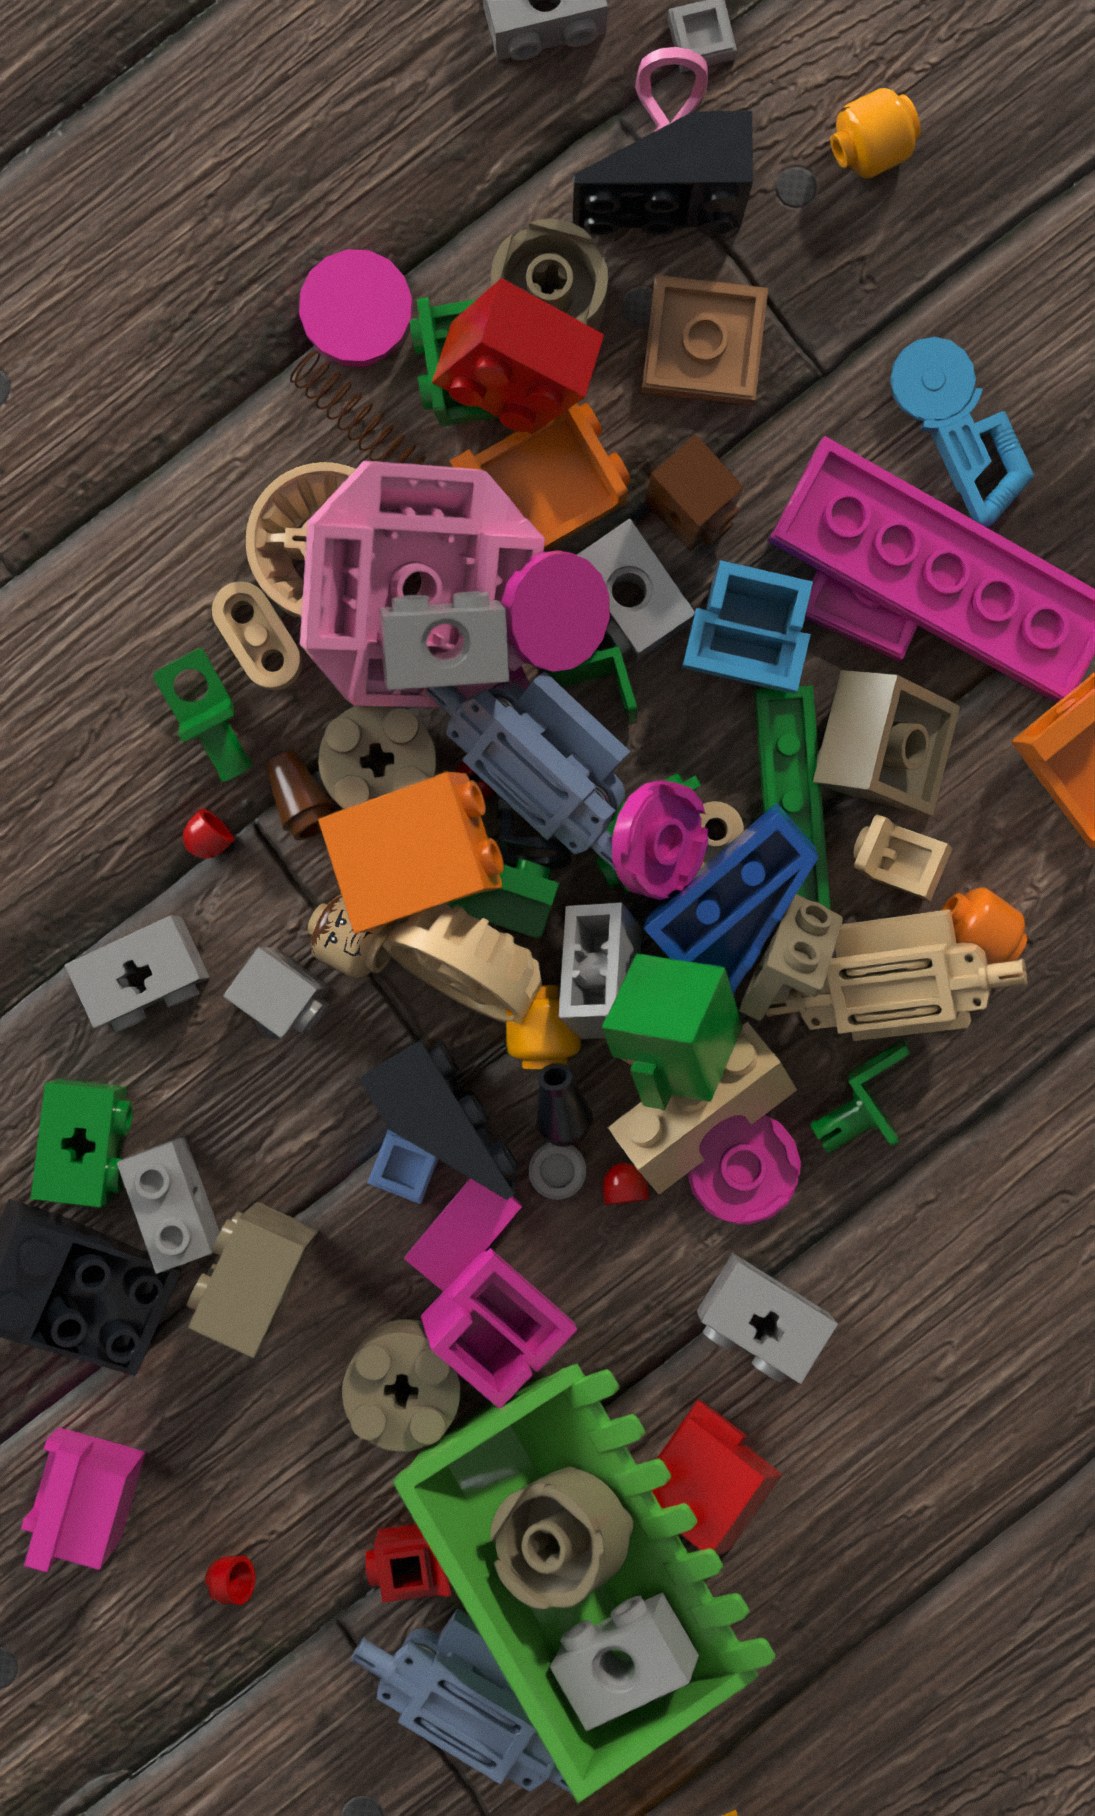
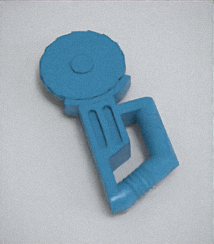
[890,337,1034,528]

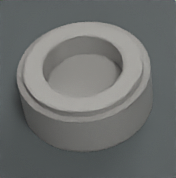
[529,1141,586,1200]

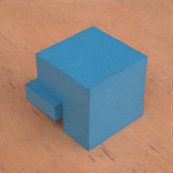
[682,560,813,694]

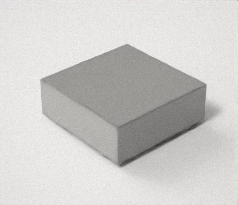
[667,0,737,73]

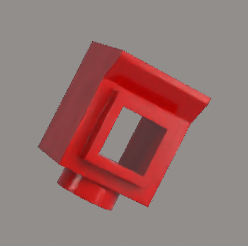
[365,1524,453,1603]

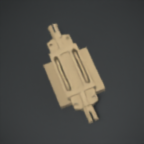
[766,909,1027,1041]

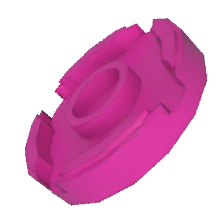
[299,249,413,367]
[501,551,610,672]
[612,780,708,900]
[686,1115,801,1225]

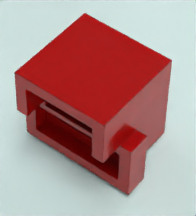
[651,1400,783,1555]

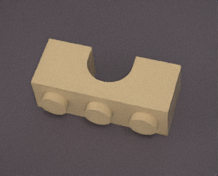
[607,1022,797,1194]

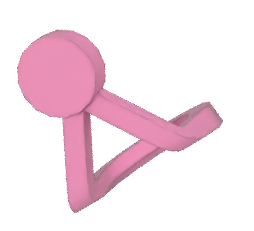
[635,47,708,132]

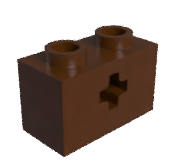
[645,434,744,552]

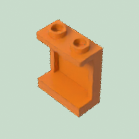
[450,403,631,552]
[1010,672,1095,848]
[318,772,504,934]

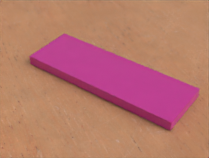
[767,436,1095,703]

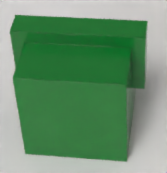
[602,954,743,1110]

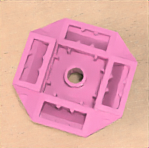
[300,461,545,708]

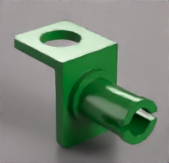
[544,646,637,725]
[153,648,253,782]
[810,1038,911,1154]

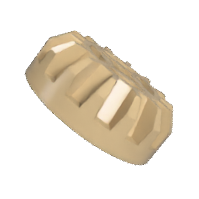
[246,462,356,618]
[383,904,542,1024]

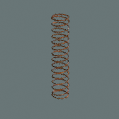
[290,350,426,465]

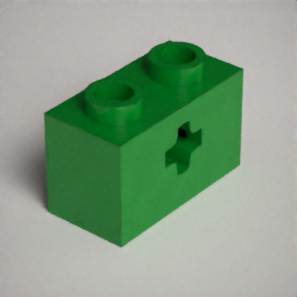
[31,1079,133,1207]

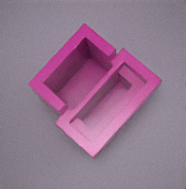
[421,1248,578,1409]
[21,1427,146,1572]

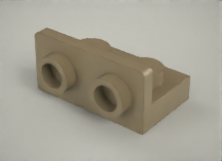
[739,894,843,1021]

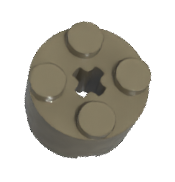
[491,219,608,330]
[318,706,440,809]
[342,1319,463,1451]
[490,1466,633,1609]

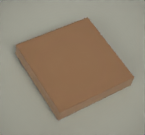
[641,275,768,406]

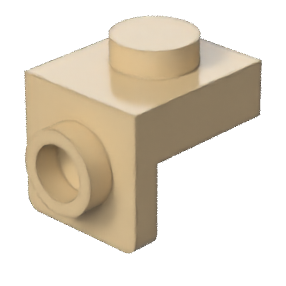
[854,814,953,902]

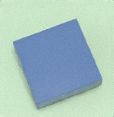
[367,1129,438,1204]

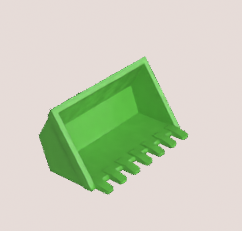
[393,1364,775,1803]

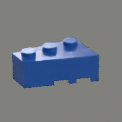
[644,803,818,994]

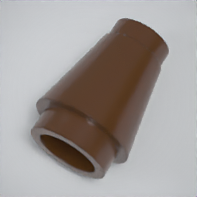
[265,751,335,841]

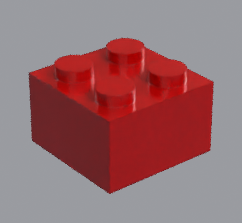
[432,278,604,434]

